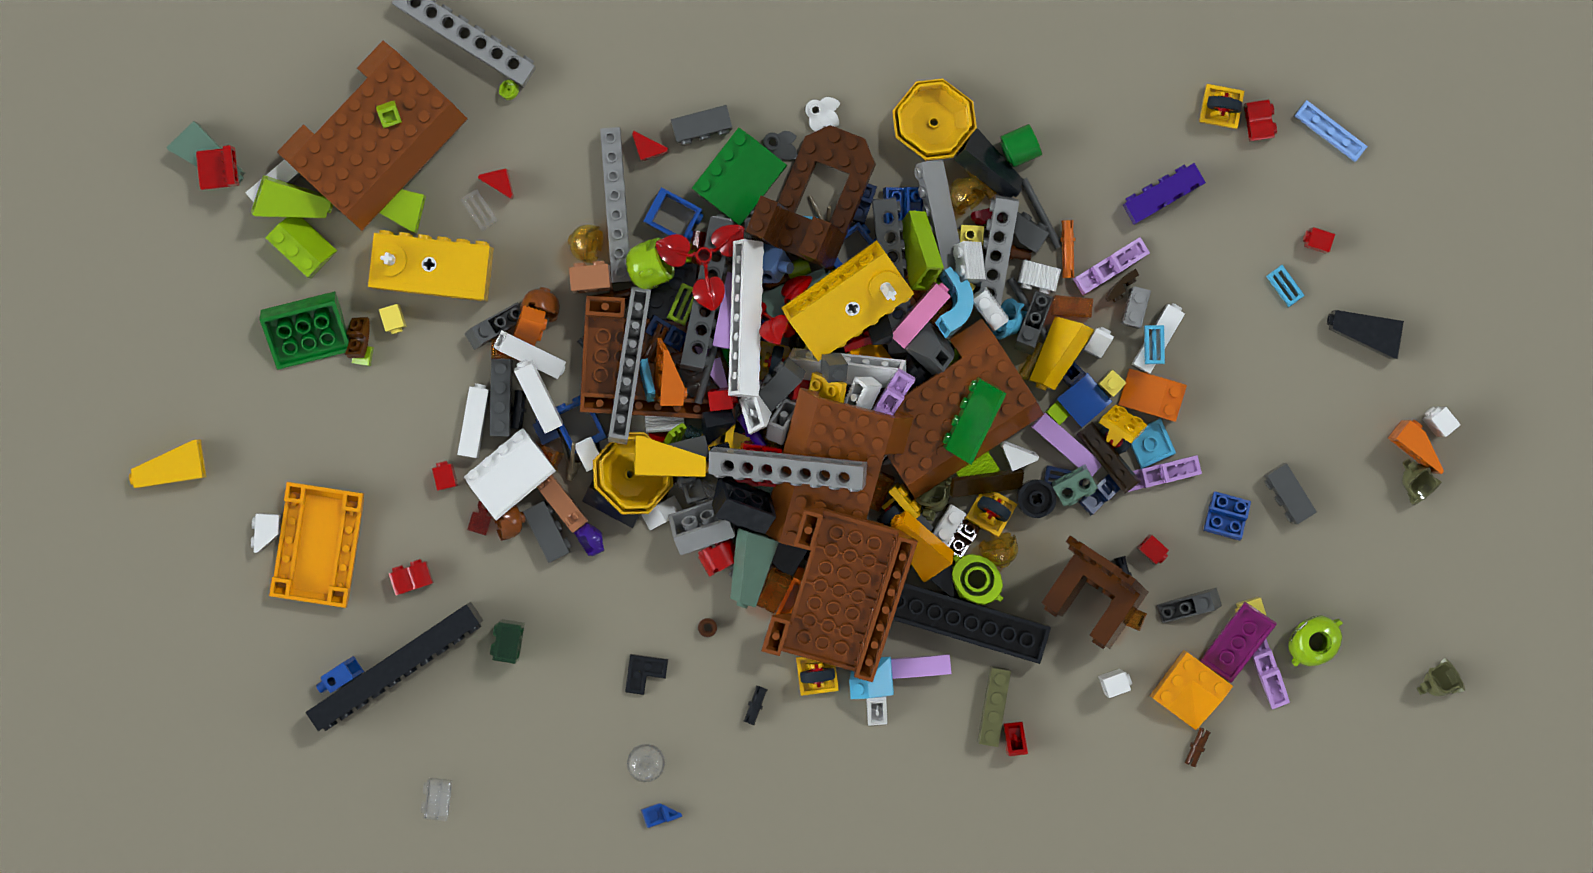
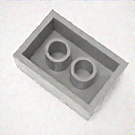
[668,500,735,555]

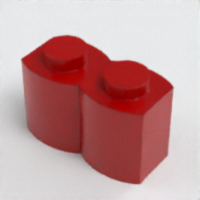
[1244,99,1277,142]
[389,559,434,595]

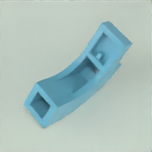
[935,267,974,339]

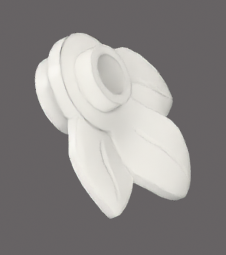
[805,97,840,132]

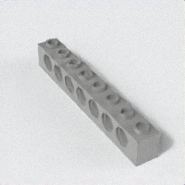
[392,0,536,87]
[600,127,632,284]
[608,287,651,444]
[708,447,867,492]

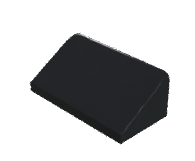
[867,314,893,345]

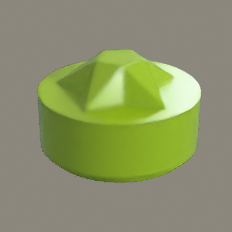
[499,80,519,100]

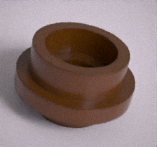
[698,618,717,637]

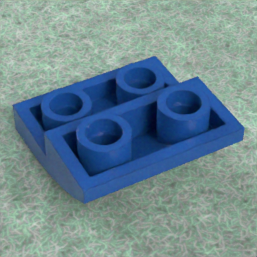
[883,187,924,223]
[1057,372,1112,428]
[1203,491,1251,541]

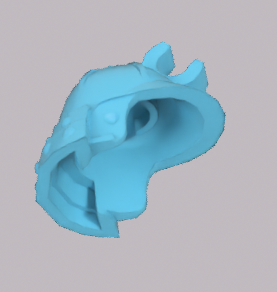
[985,298,1028,340]

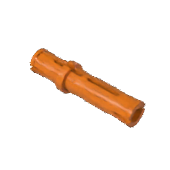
[1060,220,1075,278]

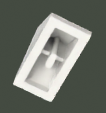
[739,396,772,435]
[575,437,600,472]
[1000,441,1039,471]
[641,495,682,530]
[866,696,887,726]

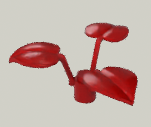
[656,225,744,311]
[759,276,813,345]

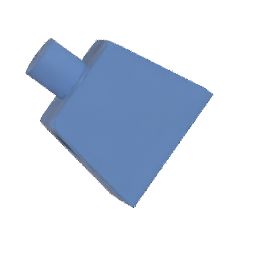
[762,243,794,283]

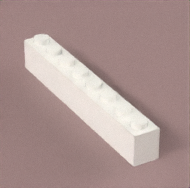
[728,239,764,398]

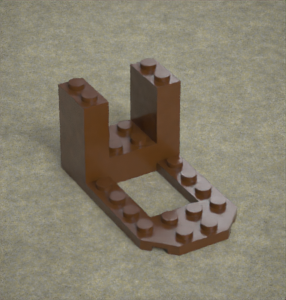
[746,125,876,271]
[1041,536,1149,650]

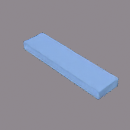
[1294,100,1368,162]

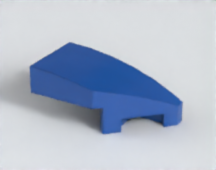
[641,803,682,828]

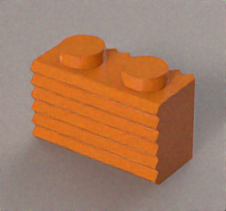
[513,305,548,346]

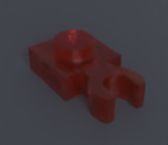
[691,231,707,265]
[467,501,492,536]

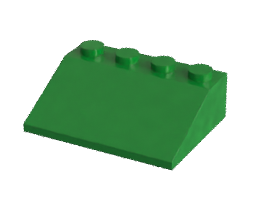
[692,127,787,226]
[259,291,349,370]
[942,377,1007,465]

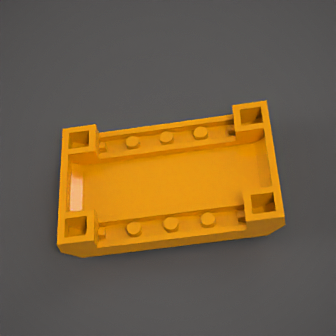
[269,482,364,608]

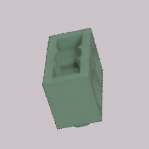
[1052,464,1098,506]

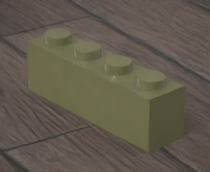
[978,666,1011,747]

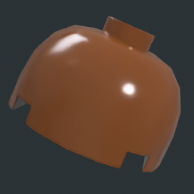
[520,287,560,322]
[494,505,525,541]

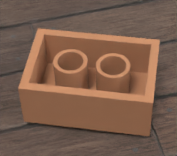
[569,261,613,294]

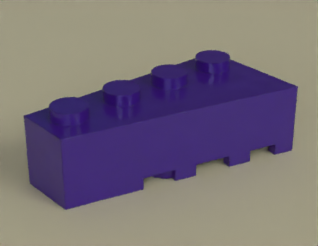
[1123,163,1206,224]

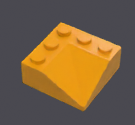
[1150,650,1233,730]

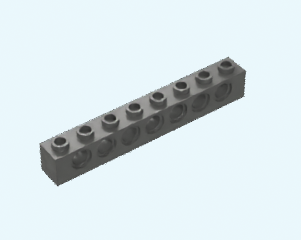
[872,197,911,354]
[680,217,733,373]

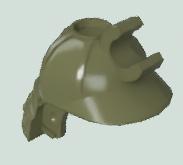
[1402,458,1442,505]
[916,477,952,521]
[1417,658,1465,696]

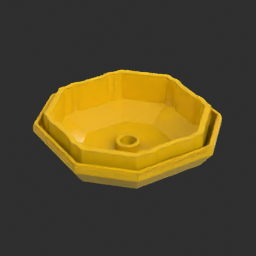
[892,78,977,161]
[593,432,673,515]

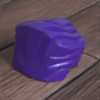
[574,522,604,556]

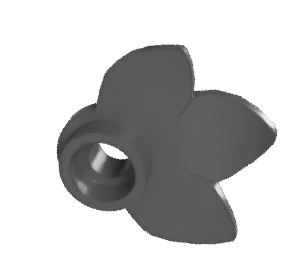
[763,131,797,160]
[678,369,711,397]

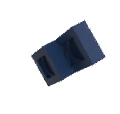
[852,183,877,225]
[645,315,687,351]
[1078,474,1120,515]

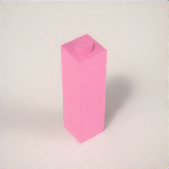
[892,282,951,349]

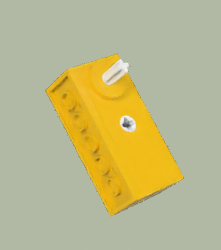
[368,230,494,302]
[781,240,914,362]

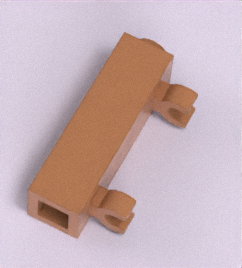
[537,474,589,533]

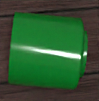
[1000,124,1042,168]

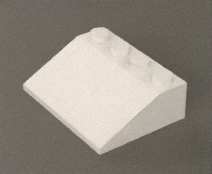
[464,428,556,520]

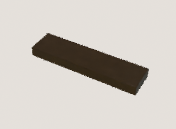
[1077,421,1141,494]
[950,469,1024,498]

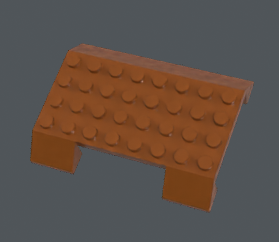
[277,41,468,231]
[580,296,735,419]
[871,318,1044,499]
[765,387,914,551]
[761,508,918,682]

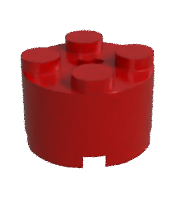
[698,538,735,577]

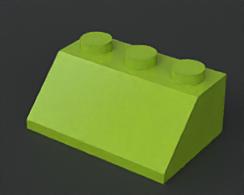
[265,217,337,279]

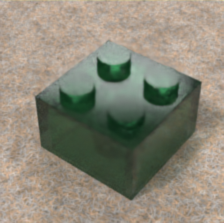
[490,619,525,664]

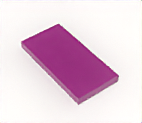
[1200,602,1277,683]

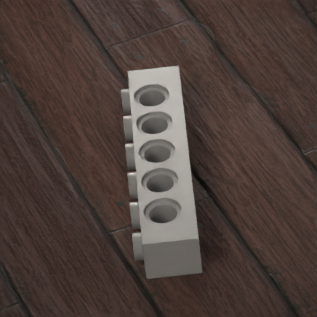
[973,195,1019,312]

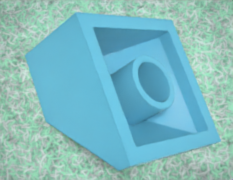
[849,657,894,699]

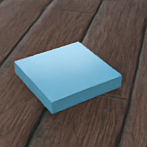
[1131,418,1176,469]

